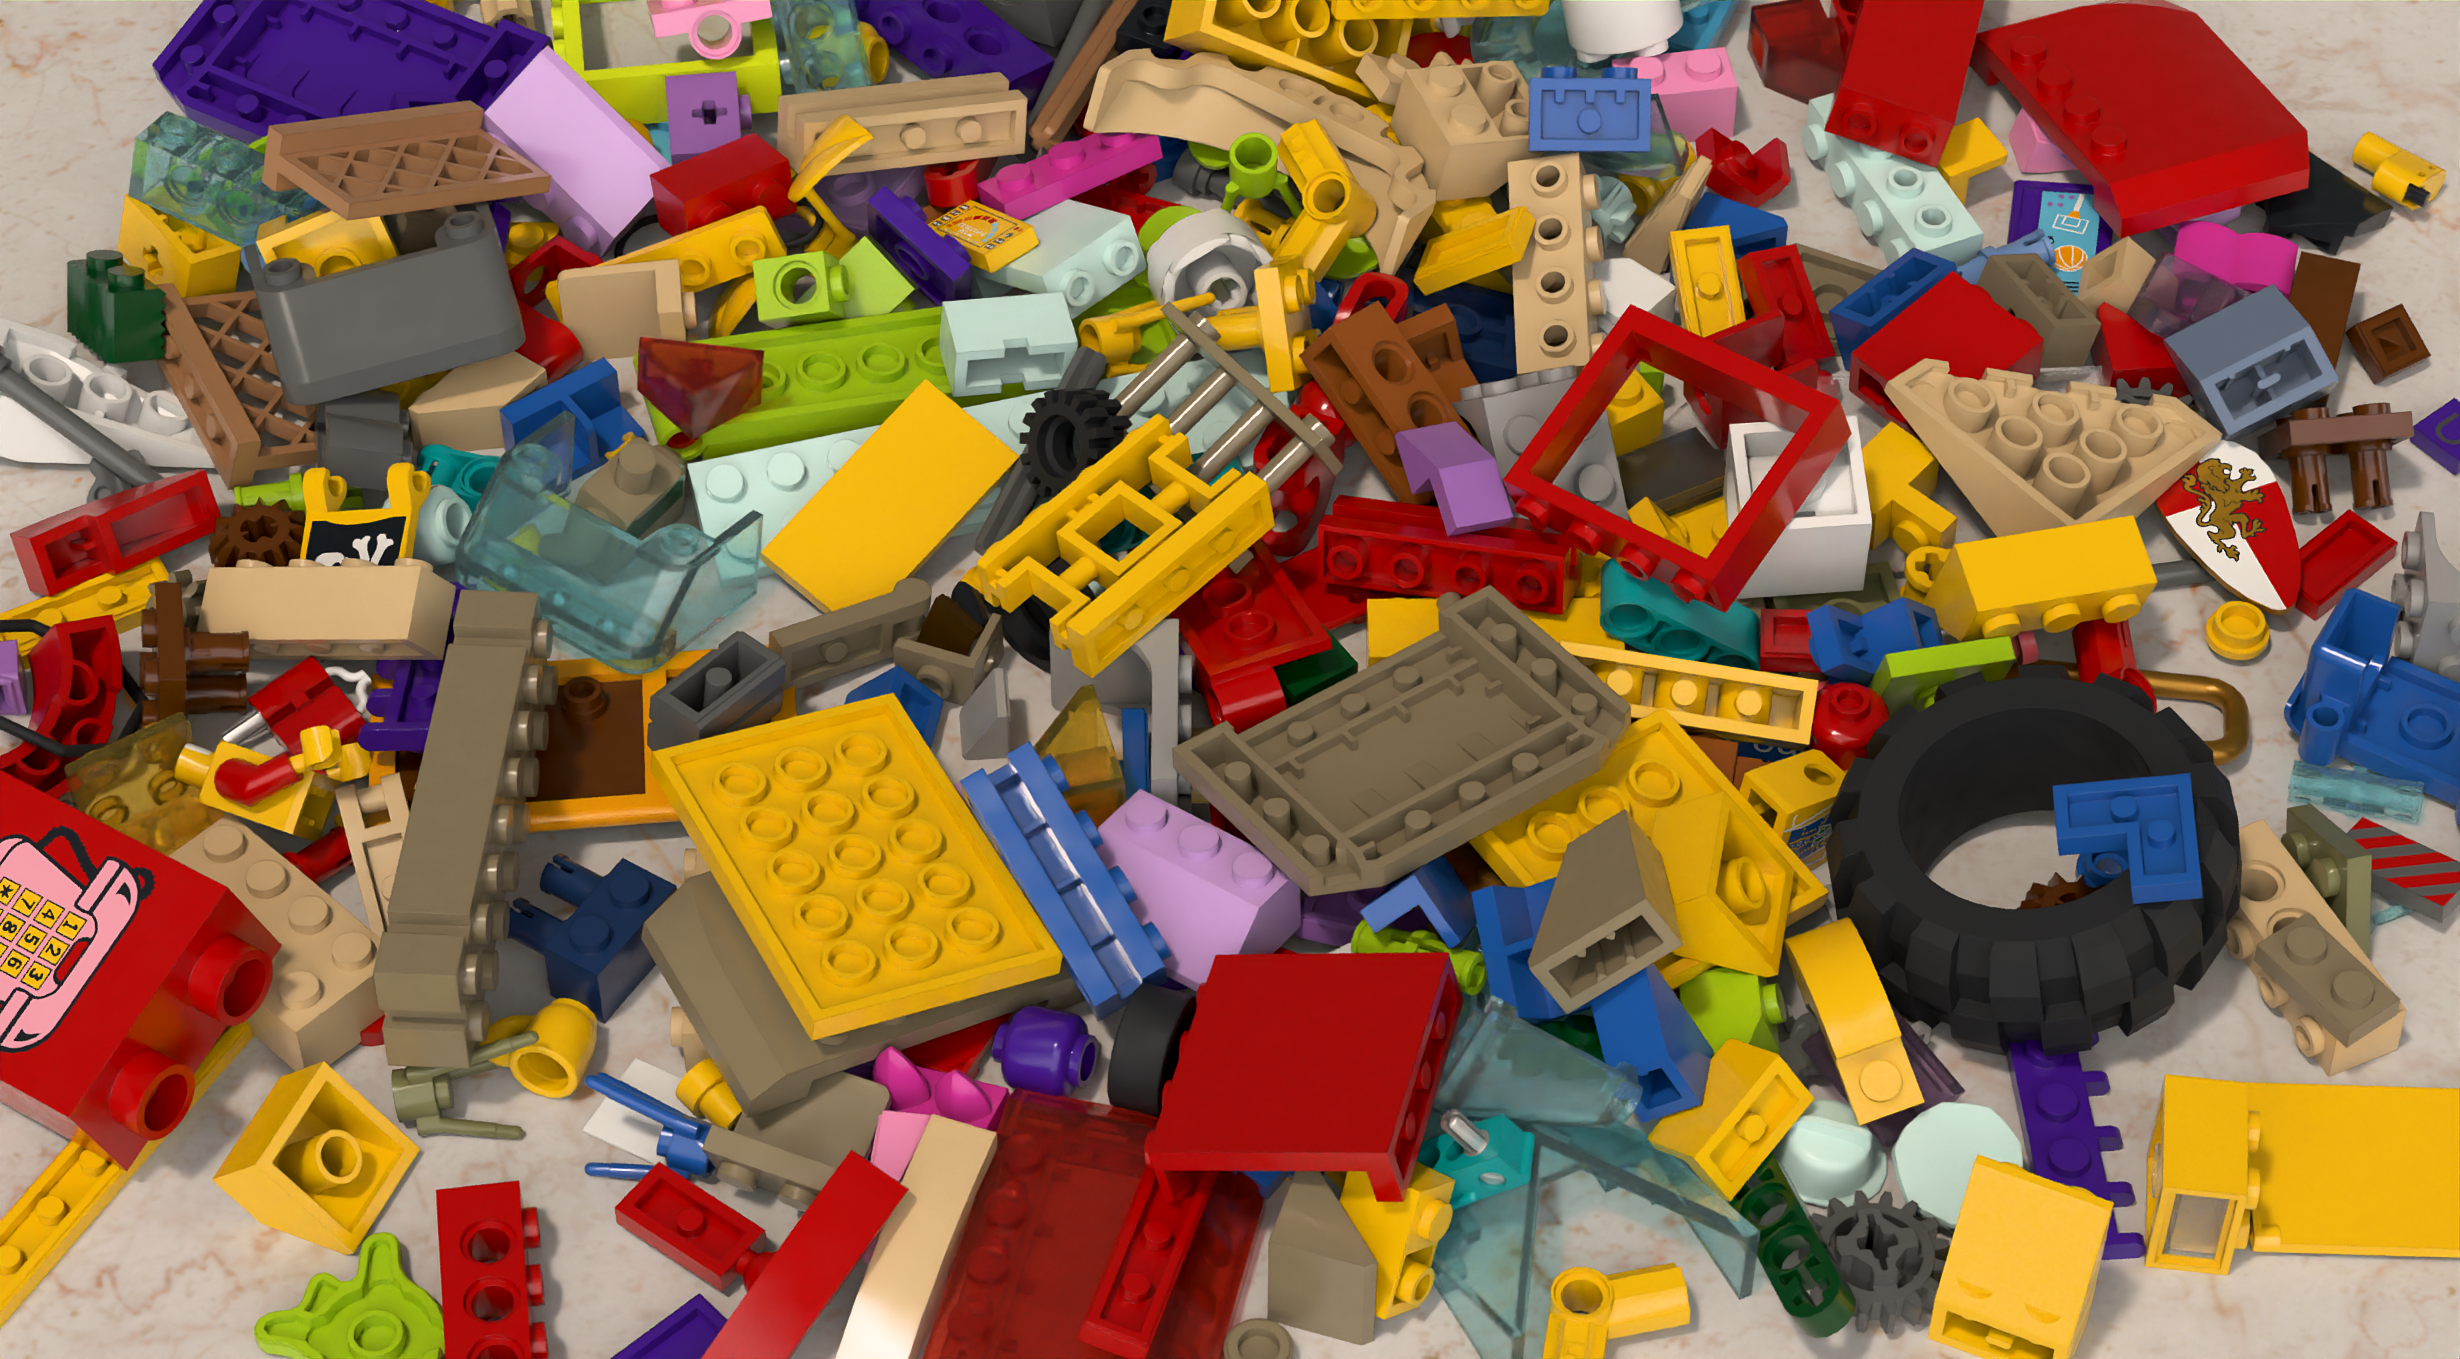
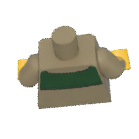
[505,431,688,587]

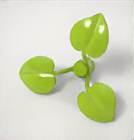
[1133,132,1379,291]

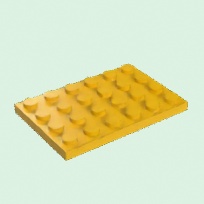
[651,693,1063,1041]

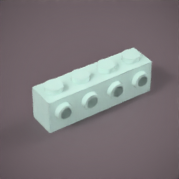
[1802,92,1984,267]

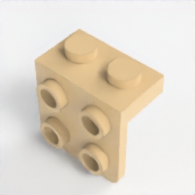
[557,259,700,361]

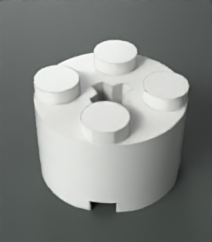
[1561,0,1683,63]
[1147,208,1273,335]

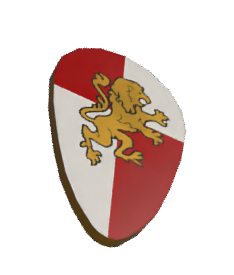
[2154,439,2301,616]

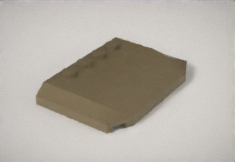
[1172,585,1631,897]
[641,806,1085,1118]

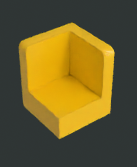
[1936,117,2008,207]

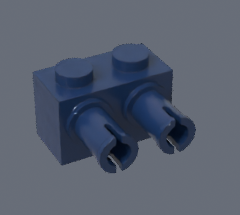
[507,853,677,1024]

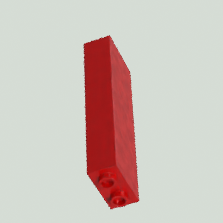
[1824,0,1985,168]

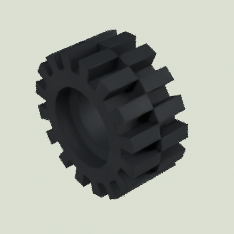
[1019,388,1131,500]

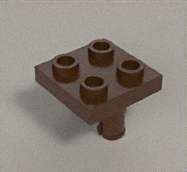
[2257,402,2414,515]
[139,583,250,765]

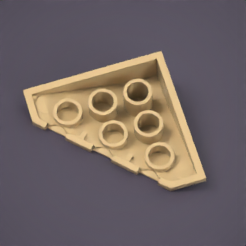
[1884,358,2223,537]

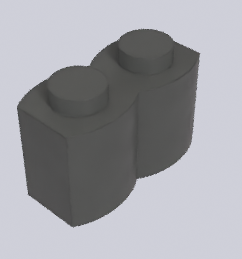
[314,389,413,491]

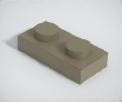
[2254,913,2400,1048]

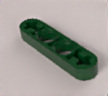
[1728,1151,1856,1338]

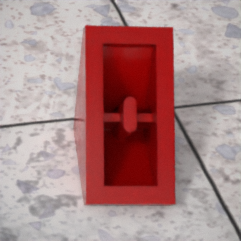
[2090,302,2195,404]

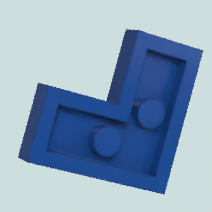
[2053,773,2203,904]

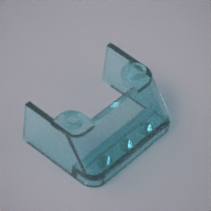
[454,410,764,674]

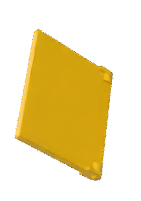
[2249,1082,2460,1258]

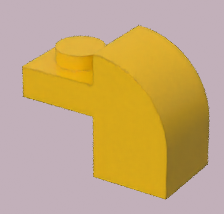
[1862,421,1957,565]

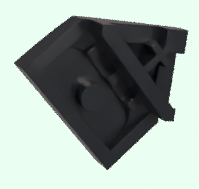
[2255,151,2393,255]

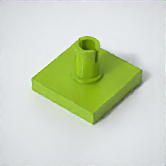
[1868,635,2016,719]

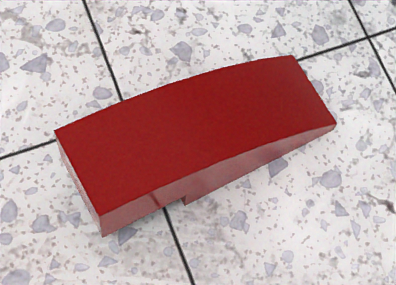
[10,469,221,597]

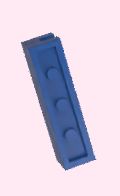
[960,741,1171,1022]

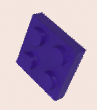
[867,185,971,307]

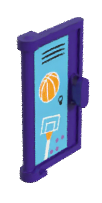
[2007,180,2113,297]

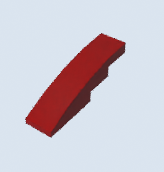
[701,1149,909,1359]

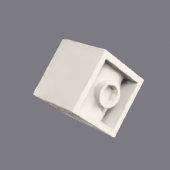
[1723,415,1872,599]

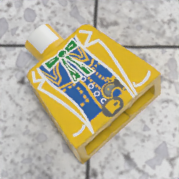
[1739,749,1848,871]

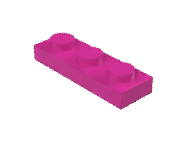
[977,132,1163,220]

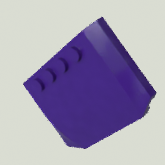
[152,0,554,144]

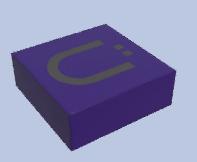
[2409,398,2460,475]

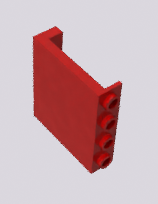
[1144,952,1464,1202]

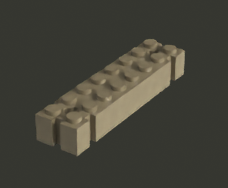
[373,590,558,1069]

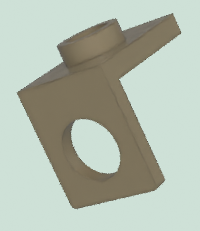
[893,613,1004,706]

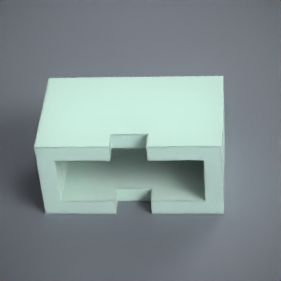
[939,292,1078,397]

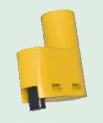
[2352,131,2446,211]

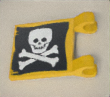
[300,462,431,566]

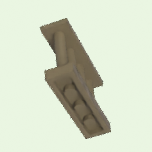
[1080,301,1344,574]

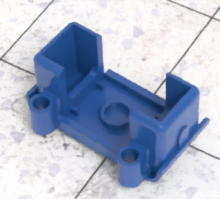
[2284,588,2460,826]

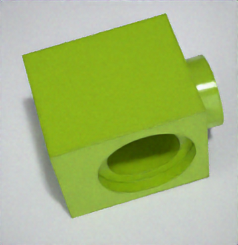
[752,251,851,329]

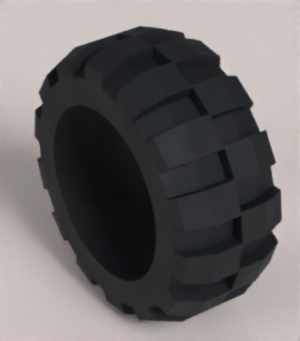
[1825,665,2242,1056]

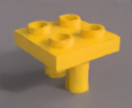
[1205,254,1322,393]

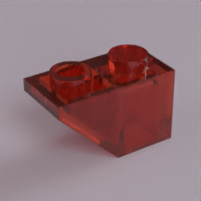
[1747,0,1845,105]

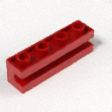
[1317,494,1582,615]

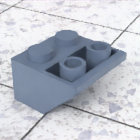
[2163,284,2340,442]

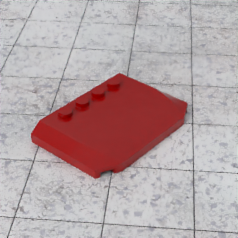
[1969,0,2310,239]

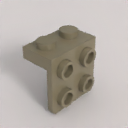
[701,1071,892,1212]

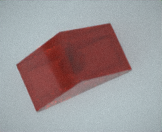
[637,337,765,440]

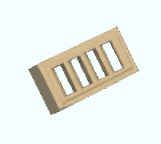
[1622,155,1713,274]

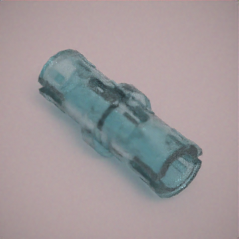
[2287,760,2425,823]

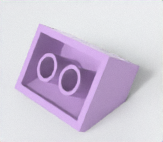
[481,45,672,259]
[1095,789,1301,992]

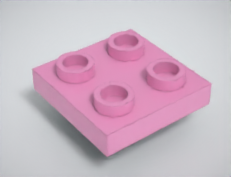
[646,0,772,59]

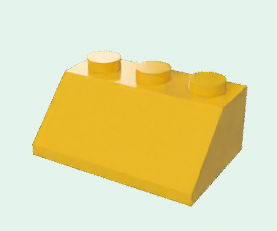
[1922,515,2158,642]

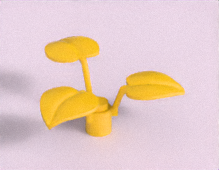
[708,114,874,338]

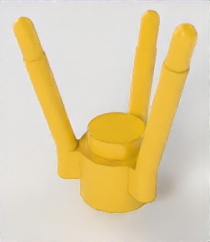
[1078,292,1216,378]

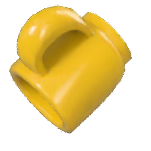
[478,998,598,1098]

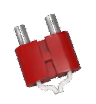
[219,655,372,758]

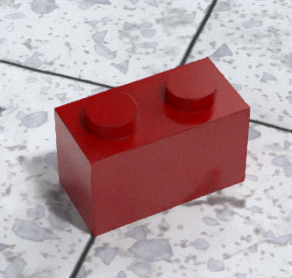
[650,133,798,237]

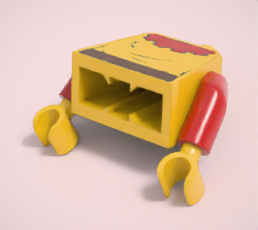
[174,725,372,841]

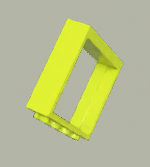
[551,0,782,124]

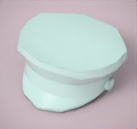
[1891,1102,2023,1230]

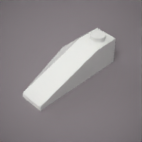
[0,318,215,468]

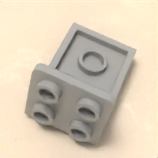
[1451,365,1630,557]
[2391,511,2460,683]
[1049,619,1192,814]

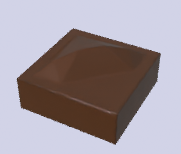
[2345,303,2431,385]

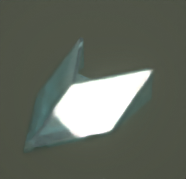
[1422,1046,1760,1359]

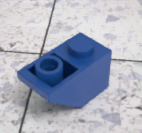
[1590,963,1713,1123]

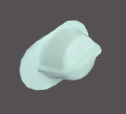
[1748,1099,1887,1208]

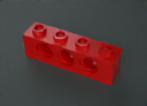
[436,1180,549,1359]

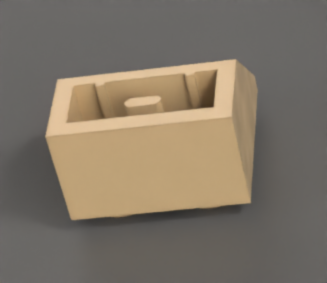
[1390,60,1546,201]

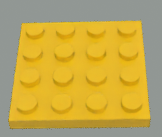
[1469,708,1829,990]

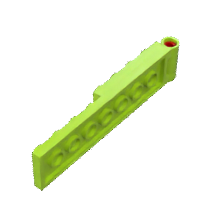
[633,279,1191,461]

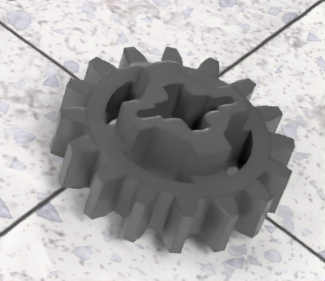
[1798,1190,1950,1334]

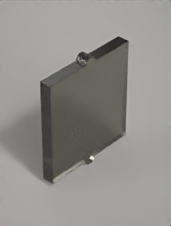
[1616,427,1726,517]

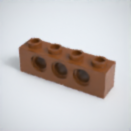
[1299,300,1476,507]

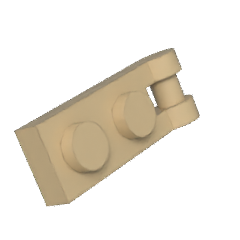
[335,772,410,938]

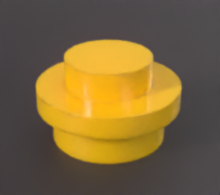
[2205,601,2270,660]

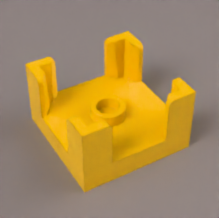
[256,207,401,277]

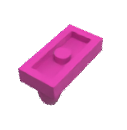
[873,1046,1013,1134]

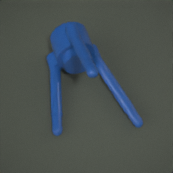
[584,1072,724,1181]

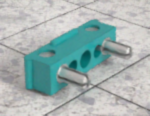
[1416,1109,1535,1210]

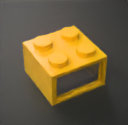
[2144,1074,2261,1275]

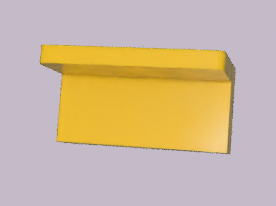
[1647,1038,1815,1201]

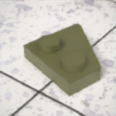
[2281,804,2372,960]

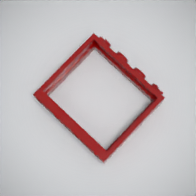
[1503,304,1852,613]

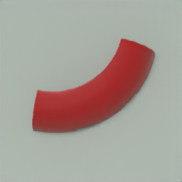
[0,614,122,799]

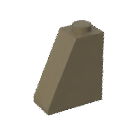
[1528,809,1683,1014]

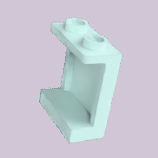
[971,199,1147,320]

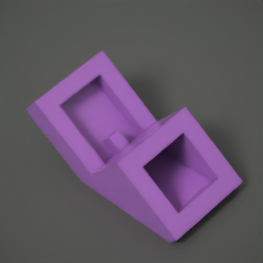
[1394,421,1513,536]

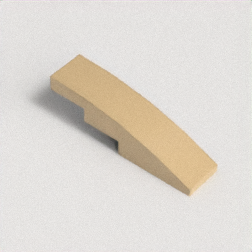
[836,1114,997,1359]

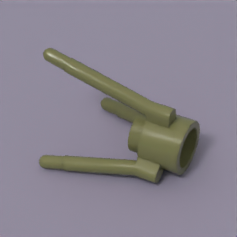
[392,1031,539,1140]

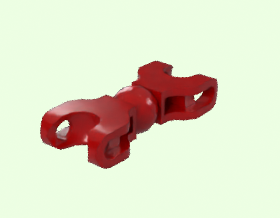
[1253,272,1409,557]

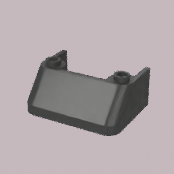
[243,201,526,406]

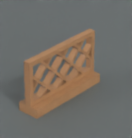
[262,100,551,221]
[156,283,318,490]

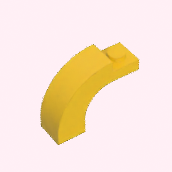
[1783,917,1924,1127]

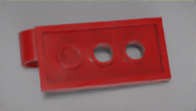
[1126,538,1332,735]

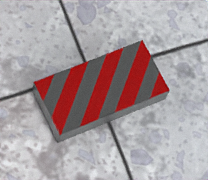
[2347,817,2460,923]

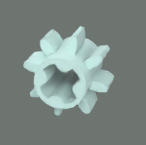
[1591,174,1637,250]

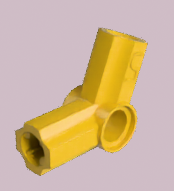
[1272,119,1377,283]
[1542,1262,1691,1359]

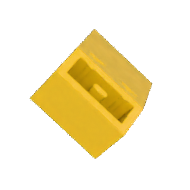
[1928,1154,2114,1359]

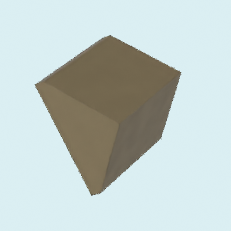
[1267,1171,1377,1346]

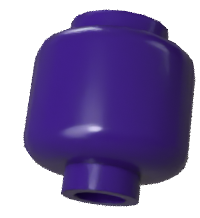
[992,1005,1098,1100]

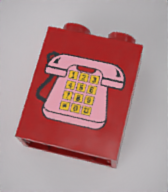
[0,770,282,1171]

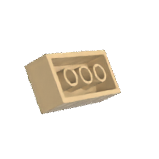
[168,813,385,1071]

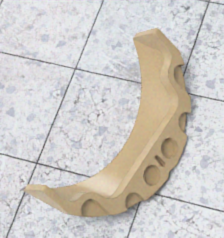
[1083,48,1436,276]

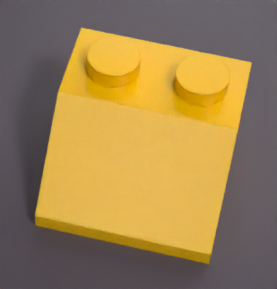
[1651,790,1794,978]
[212,1061,420,1255]

